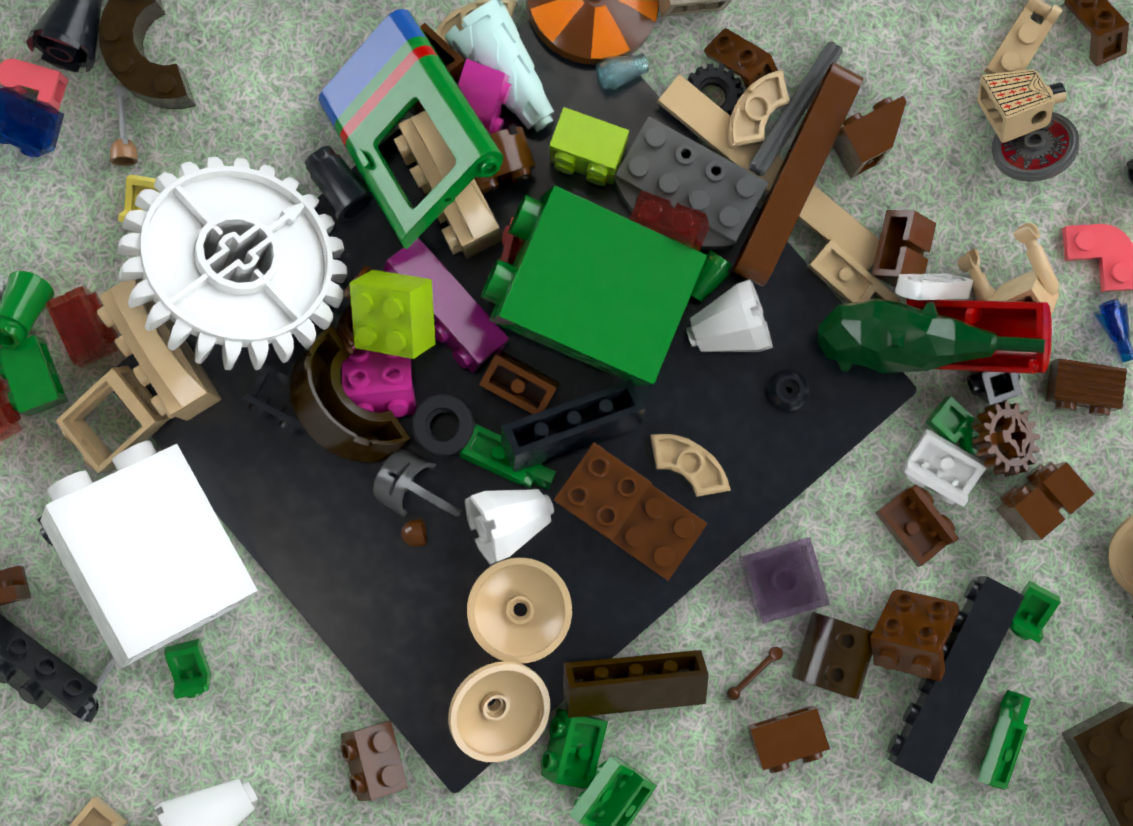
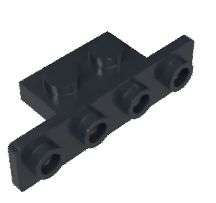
[0,614,97,713]

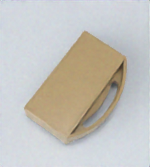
[394,110,502,259]
[97,278,222,421]

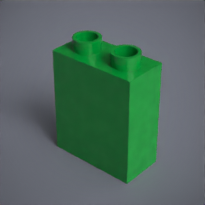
[481,185,707,386]

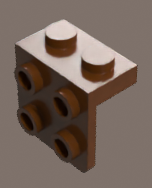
[870,589,959,682]

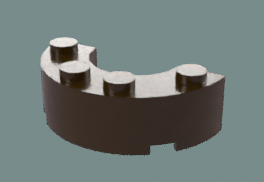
[99,0,196,109]
[290,326,410,462]

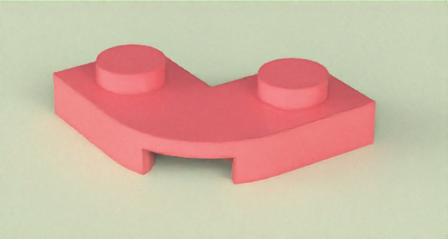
[1062,224,1133,292]

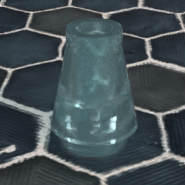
[596,53,649,91]

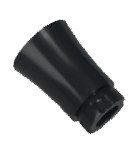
[305,146,376,224]

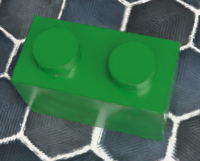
[0,335,68,416]

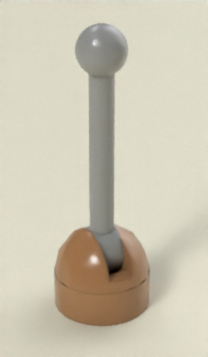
[110,85,138,166]

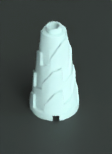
[445,0,554,132]

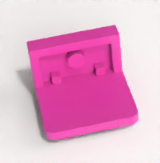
[342,346,417,417]

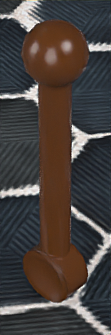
[727,647,783,701]

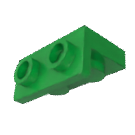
[541,708,608,789]

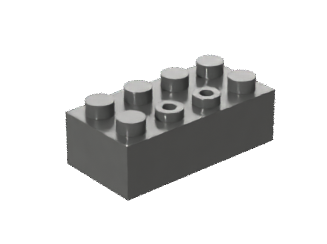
[614,116,769,251]

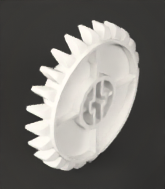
[117,157,347,370]

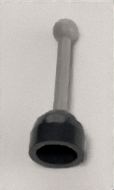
[67,656,116,723]

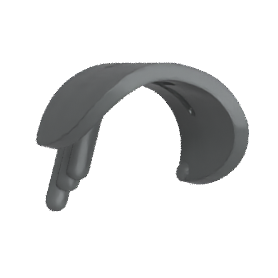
[373,449,461,518]

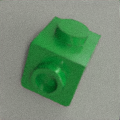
[1010,581,1061,643]
[164,639,211,699]

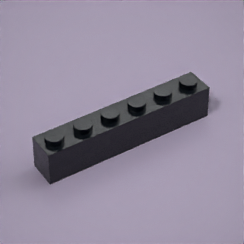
[887,576,1025,784]

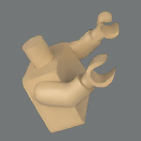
[958,223,1059,315]

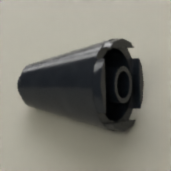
[26,0,102,72]

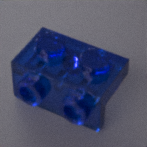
[0,87,64,157]

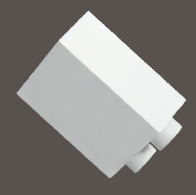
[40,441,258,669]

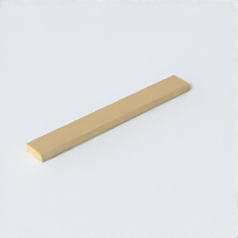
[657,74,879,271]

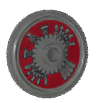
[992,112,1080,182]

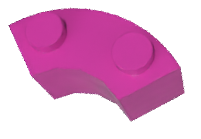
[458,59,512,134]

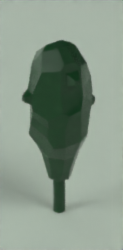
[817,298,1045,373]

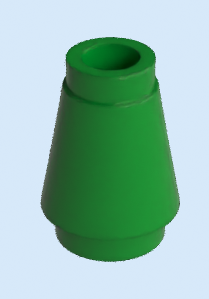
[691,250,732,302]

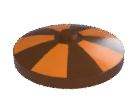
[526,0,659,65]

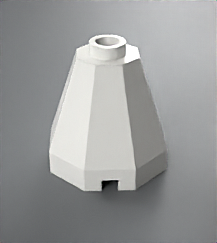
[686,280,773,352]
[465,489,554,564]

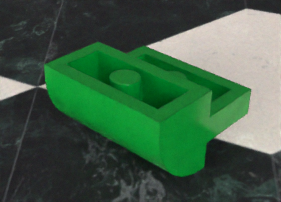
[569,755,657,826]

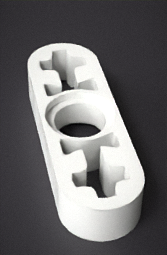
[895,273,973,300]

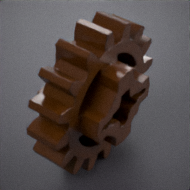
[973,401,1040,477]

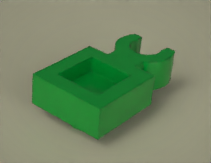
[925,396,979,455]

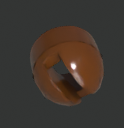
[401,518,428,547]

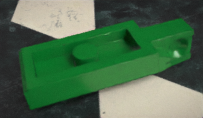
[459,424,556,490]
[977,690,1031,790]

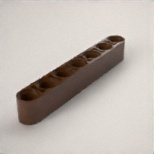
[732,62,864,287]

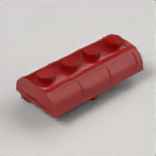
[906,299,1052,374]

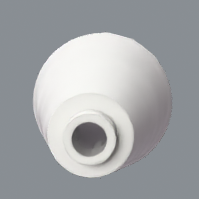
[154,778,258,826]

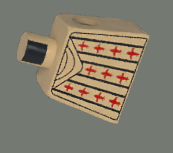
[977,69,1066,143]

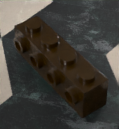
[563,650,709,718]

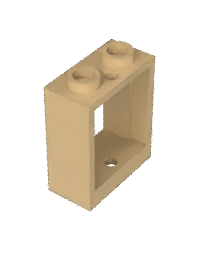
[56,366,170,474]

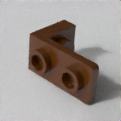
[1064,0,1129,67]
[704,28,778,89]

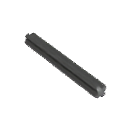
[749,41,843,176]

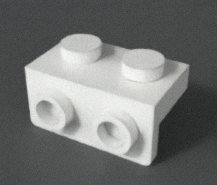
[904,429,986,507]

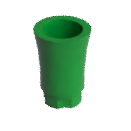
[0,271,54,349]

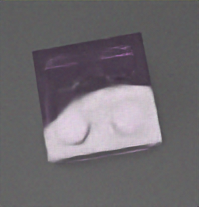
[739,537,830,624]

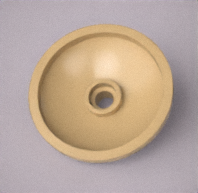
[467,558,572,664]
[448,661,550,762]

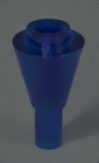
[1094,299,1133,362]

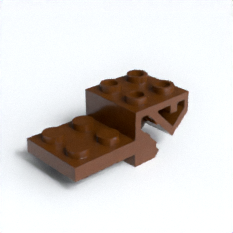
[554,443,708,581]

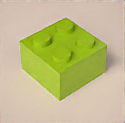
[549,107,629,186]
[349,270,436,359]

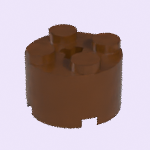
[474,127,536,195]

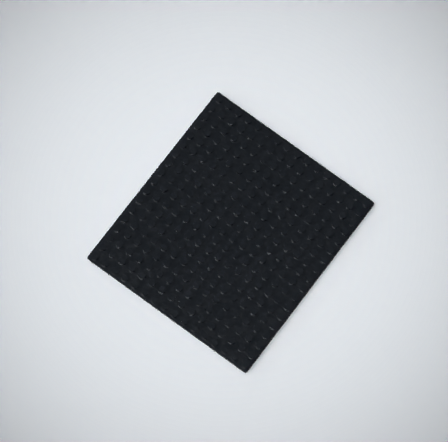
[113,20,917,793]

